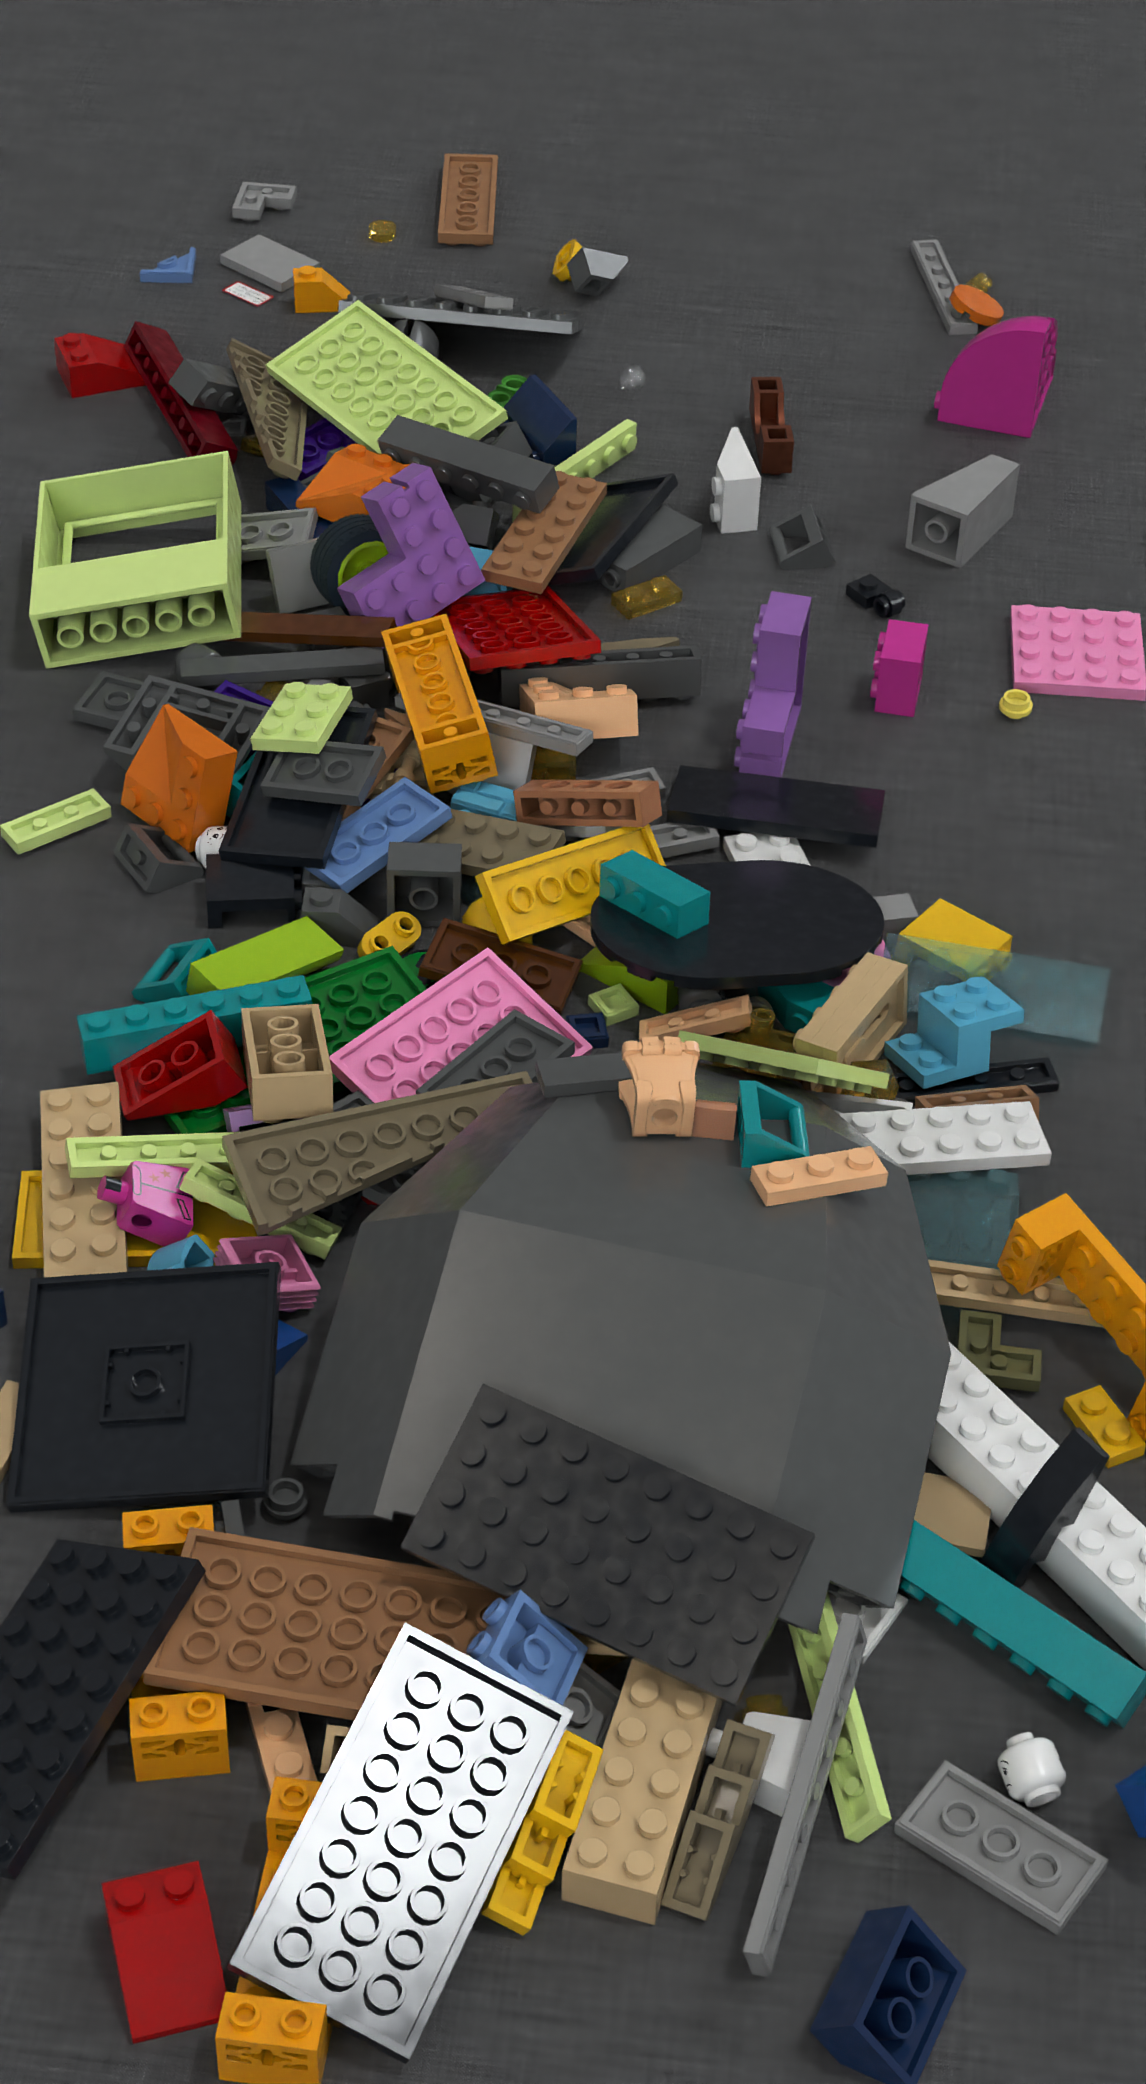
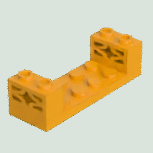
[381,614,498,794]
[997,1193,1146,1442]
[122,1504,230,1782]
[215,1776,333,2084]

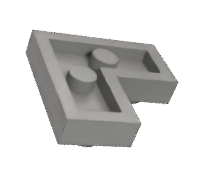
[232,182,297,221]

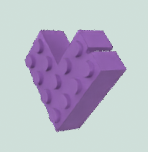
[337,463,486,649]
[734,591,812,777]

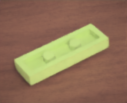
[0,788,112,855]

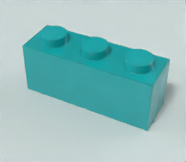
[599,850,711,939]

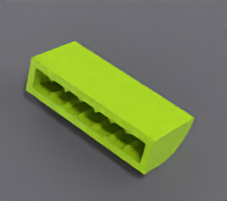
[186,916,344,995]

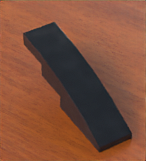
[980,1427,1110,1589]

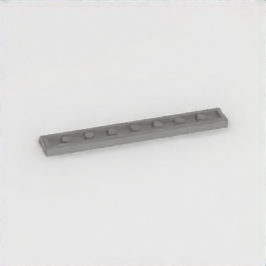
[743,1613,867,1977]

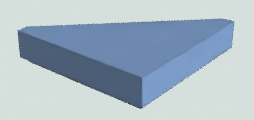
[140,247,196,283]

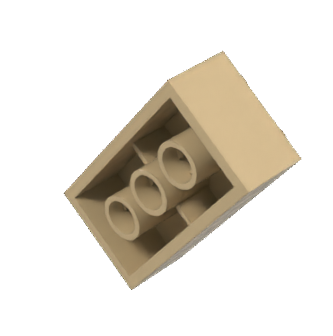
[241,1004,333,1123]

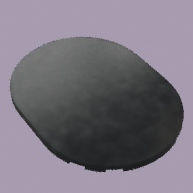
[590,860,884,990]

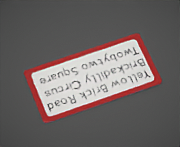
[222,281,274,307]

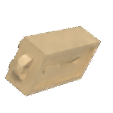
[793,952,908,1095]

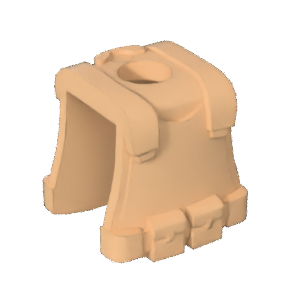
[618,1036,700,1137]

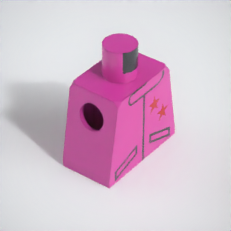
[97,1161,193,1247]

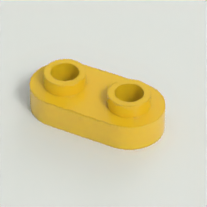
[552,239,582,282]
[357,911,421,958]

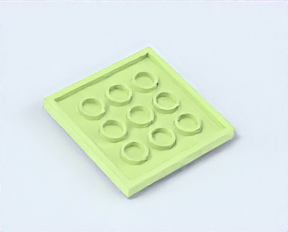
[678,1030,890,1094]

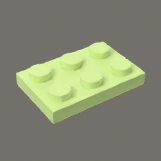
[250,682,353,754]

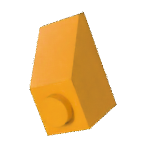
[293,265,351,313]

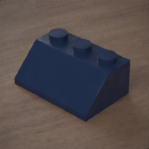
[503,374,577,467]
[809,1905,967,2084]

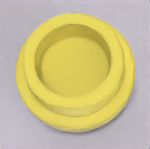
[999,689,1033,719]

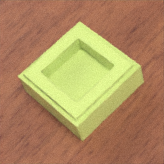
[588,983,639,1027]

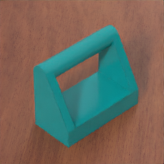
[132,938,217,1003]
[736,1080,810,1168]

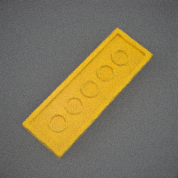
[475,824,666,945]

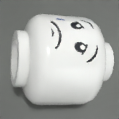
[997,1732,1066,1807]

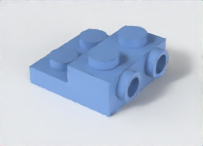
[466,1589,588,1705]

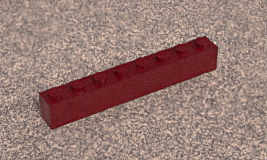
[124,321,238,465]

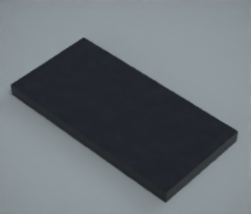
[548,473,678,586]
[219,707,378,869]
[666,765,885,848]

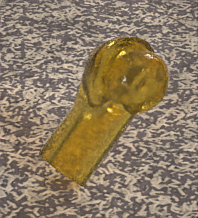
[964,273,992,292]

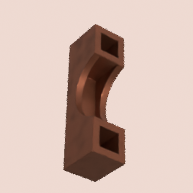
[749,377,794,475]

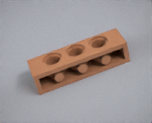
[513,780,662,827]

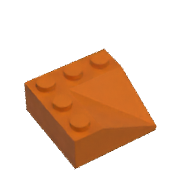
[295,444,410,522]
[120,704,238,853]

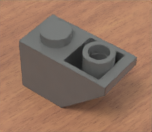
[567,247,628,296]

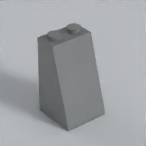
[905,454,1020,568]

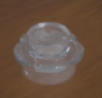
[620,364,645,393]

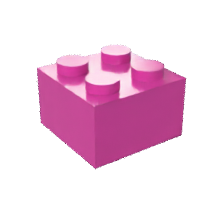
[870,619,929,717]

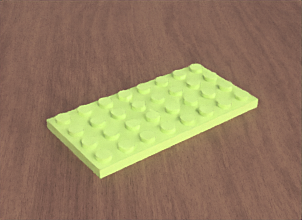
[265,300,508,454]

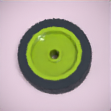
[310,514,389,616]

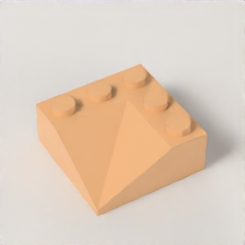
[519,677,639,739]

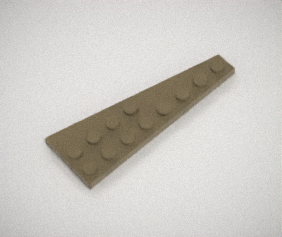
[226,338,308,481]
[222,1071,532,1236]

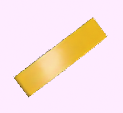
[481,1730,604,1936]

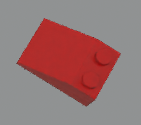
[54,333,146,398]
[113,1010,248,1121]
[101,1860,227,2044]

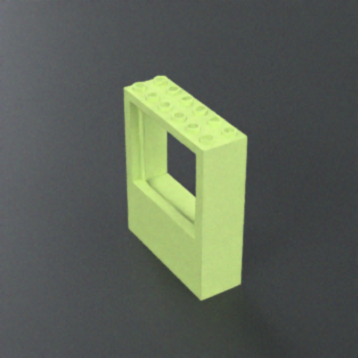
[29,451,241,669]

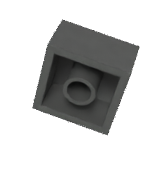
[387,842,462,927]

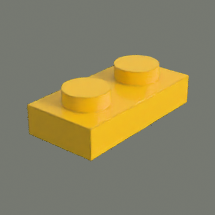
[1063,1385,1146,1469]

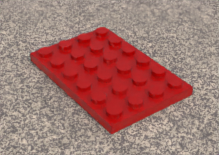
[430,585,601,674]

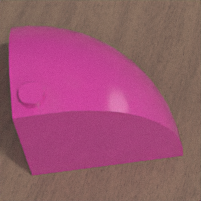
[934,316,1058,438]

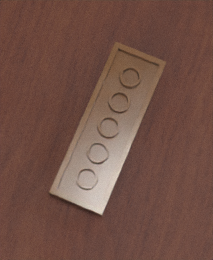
[438,153,498,246]
[481,471,607,594]

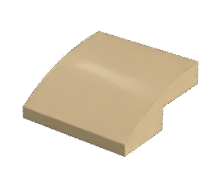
[914,1472,991,1558]

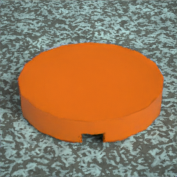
[949,284,1004,326]

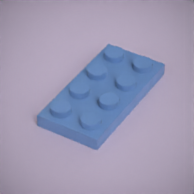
[304,777,453,893]

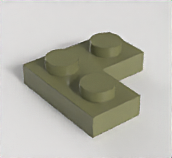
[957,1309,1042,1392]

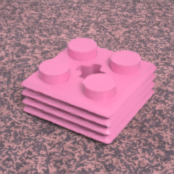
[213,1234,321,1313]

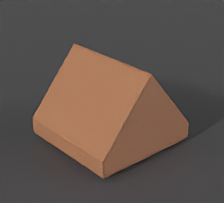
[691,1099,737,1141]

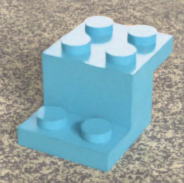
[884,976,1024,1089]

